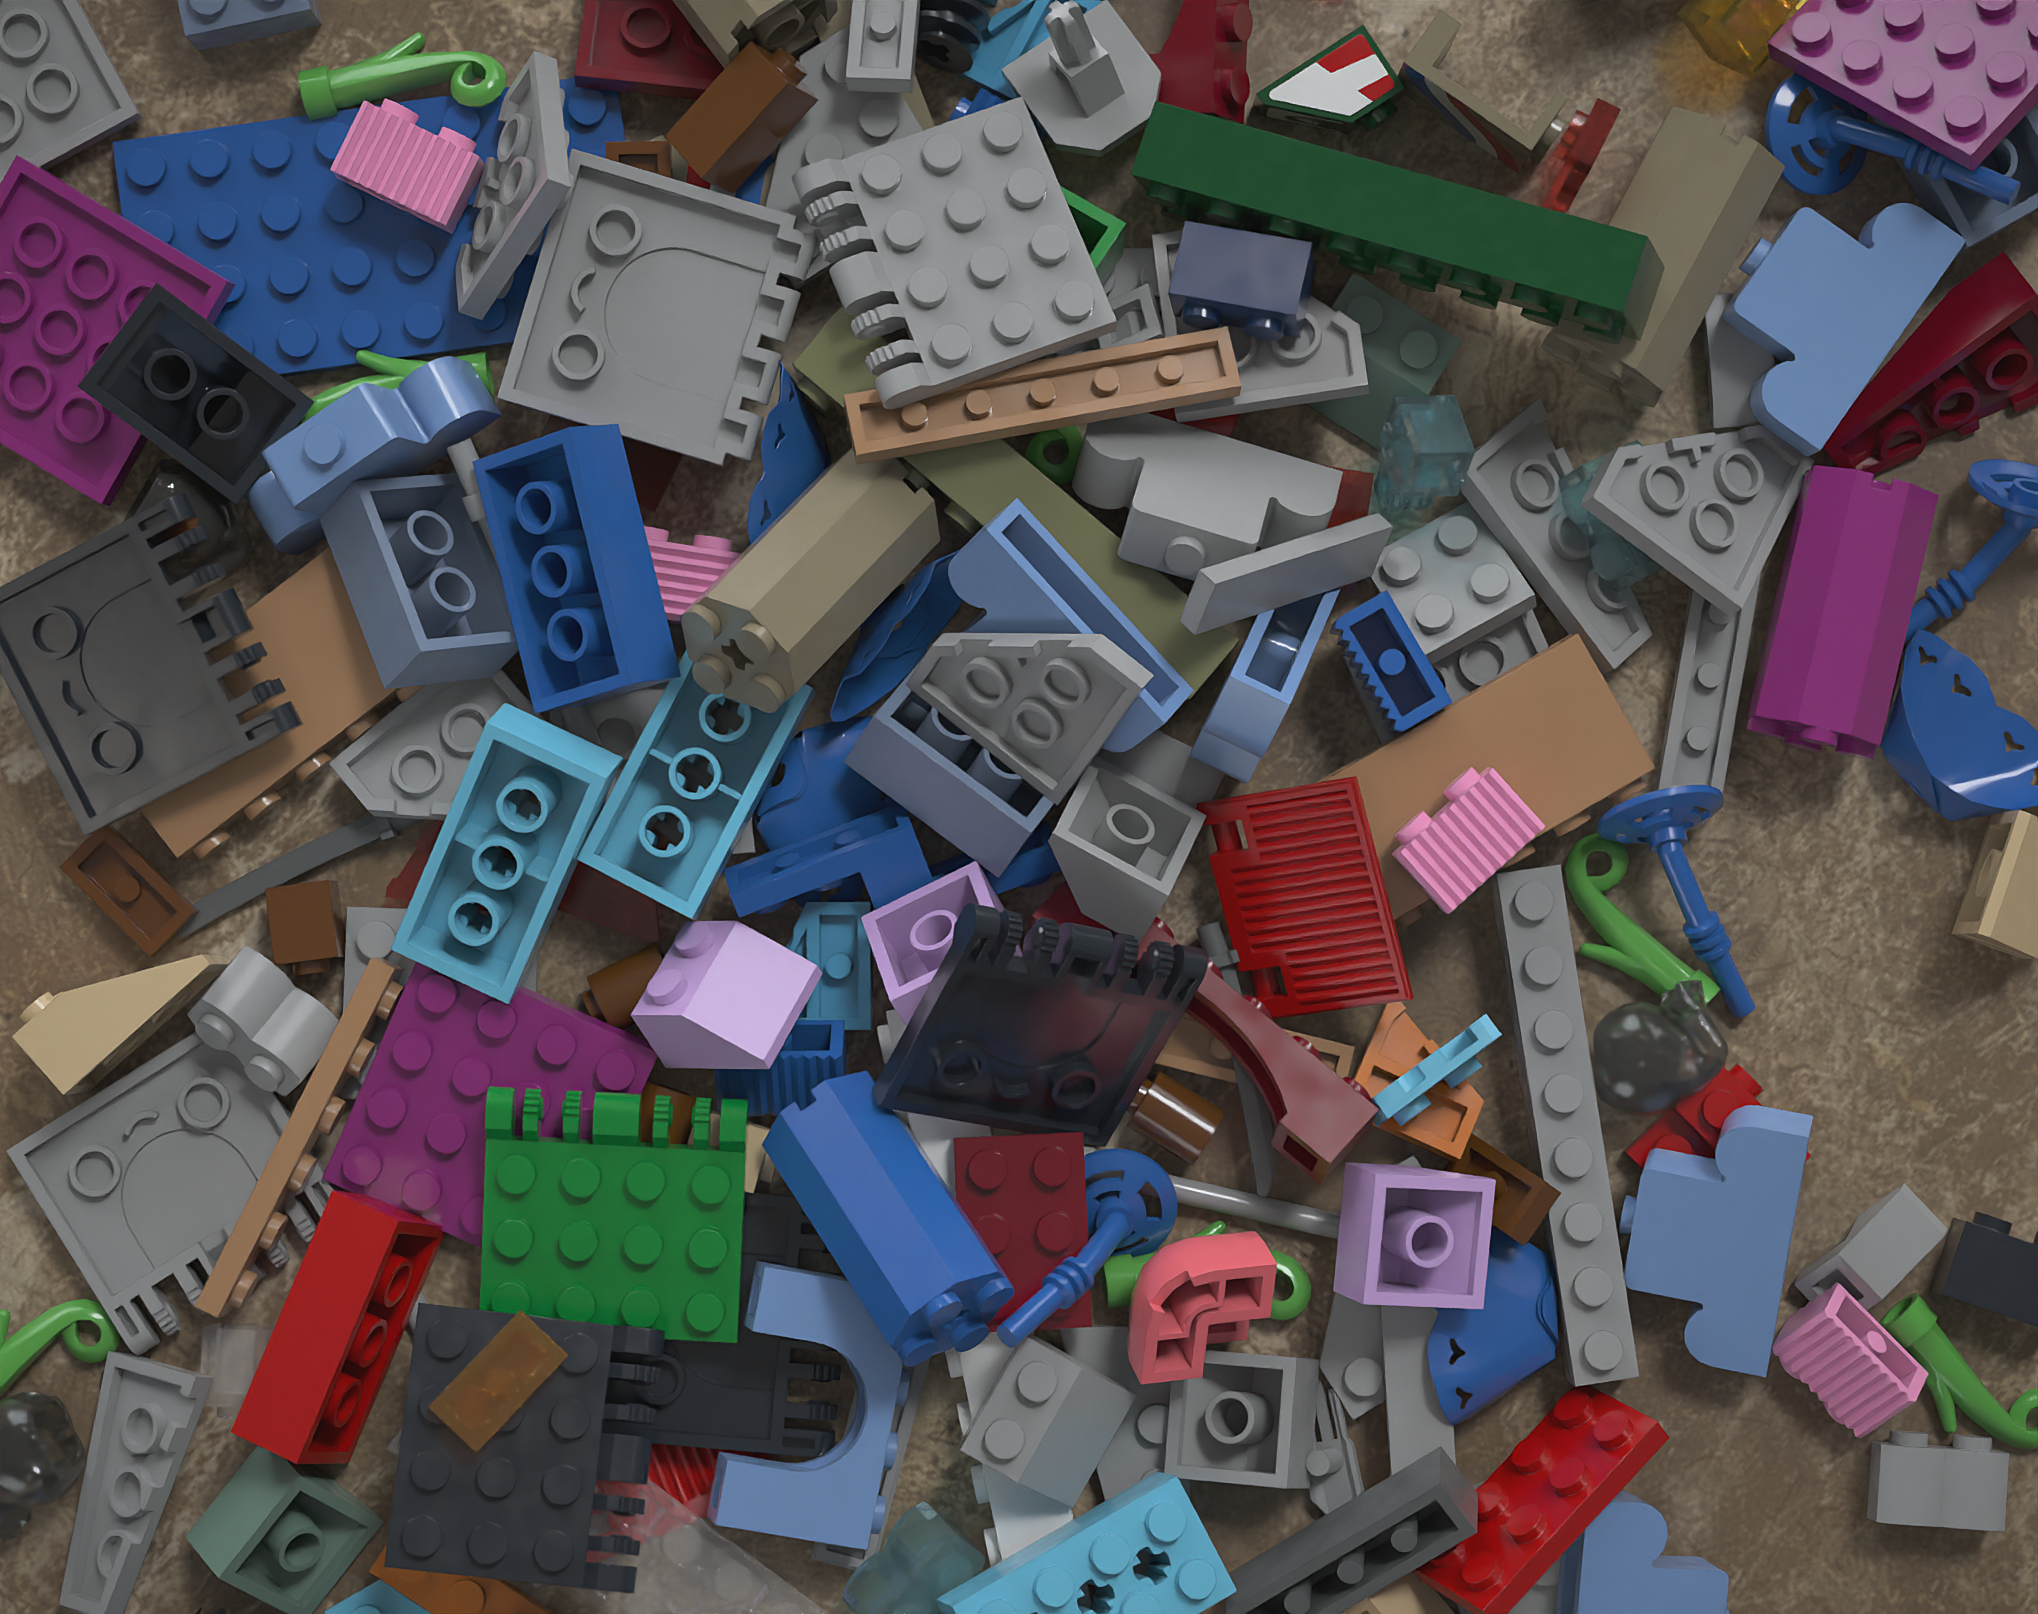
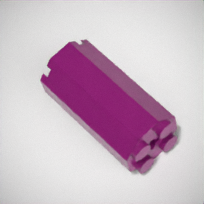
[1747,465,1939,760]

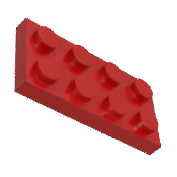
[1413,1385,1669,1614]

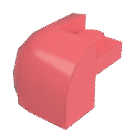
[1126,1231,1277,1384]

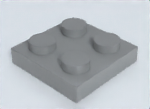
[1366,501,1537,665]

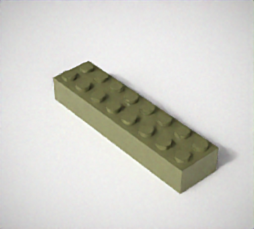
[792,305,1240,707]

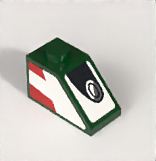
[1253,24,1405,134]

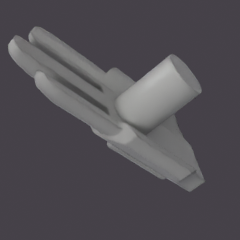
[1306,1380,1364,1515]

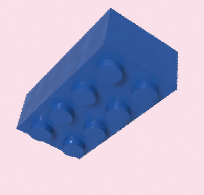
[472,424,681,714]

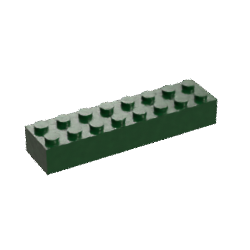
[1131,101,1665,344]

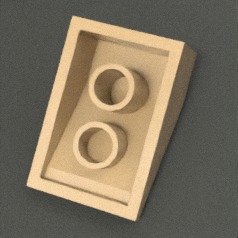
[12,954,230,1095]

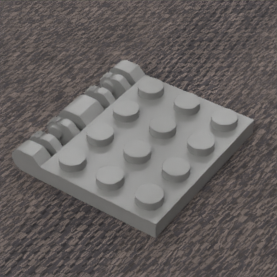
[792,96,1117,409]
[6,1032,341,1356]

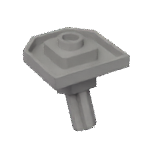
[1001,0,1162,157]

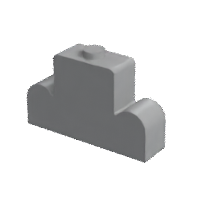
[1072,413,1343,581]

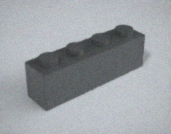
[1225,1446,1478,1614]

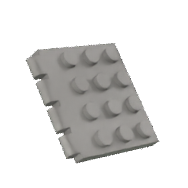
[497,148,818,467]

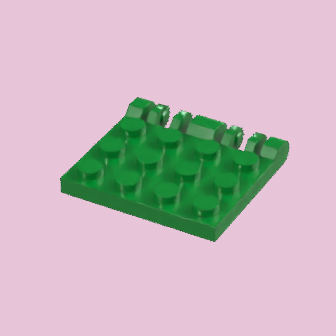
[479,1086,749,1343]

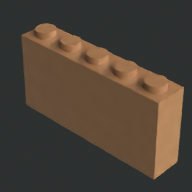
[140,547,426,861]
[1315,633,1656,931]

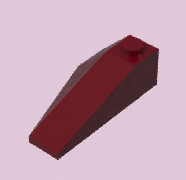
[1823,251,2038,474]

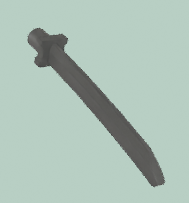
[177,814,426,938]
[1196,921,1278,1197]

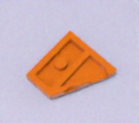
[1352,1001,1484,1162]

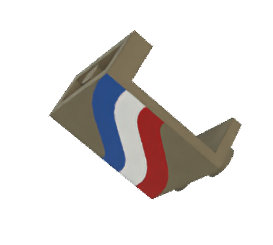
[1398,9,1568,173]

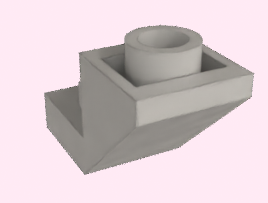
[1794,1183,1948,1311]

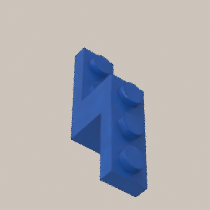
[724,803,1061,917]

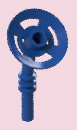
[1764,72,2021,206]
[1904,459,2038,644]
[1597,785,1755,1018]
[996,1148,1178,1348]

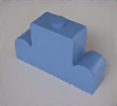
[1722,203,1967,457]
[244,356,503,555]
[948,498,1194,752]
[1189,586,1342,784]
[1619,1105,1813,1377]
[1556,1491,1730,1614]

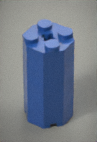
[762,1071,1015,1367]

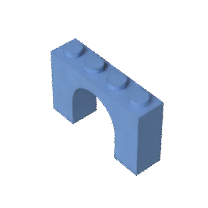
[707,1261,910,1550]

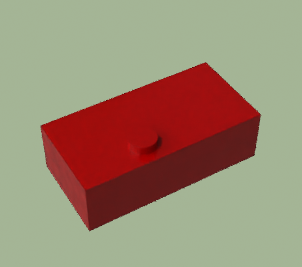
[231,1190,445,1464]

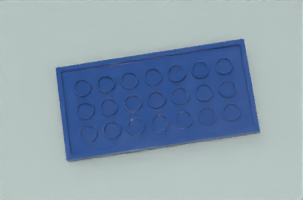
[112,78,626,377]

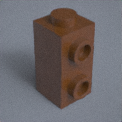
[664,41,818,194]

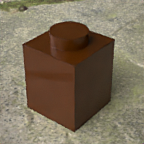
[265,880,346,976]

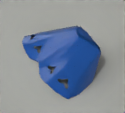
[747,360,832,548]
[830,549,963,722]
[1880,629,2038,822]
[755,716,898,908]
[1428,1225,1559,1426]

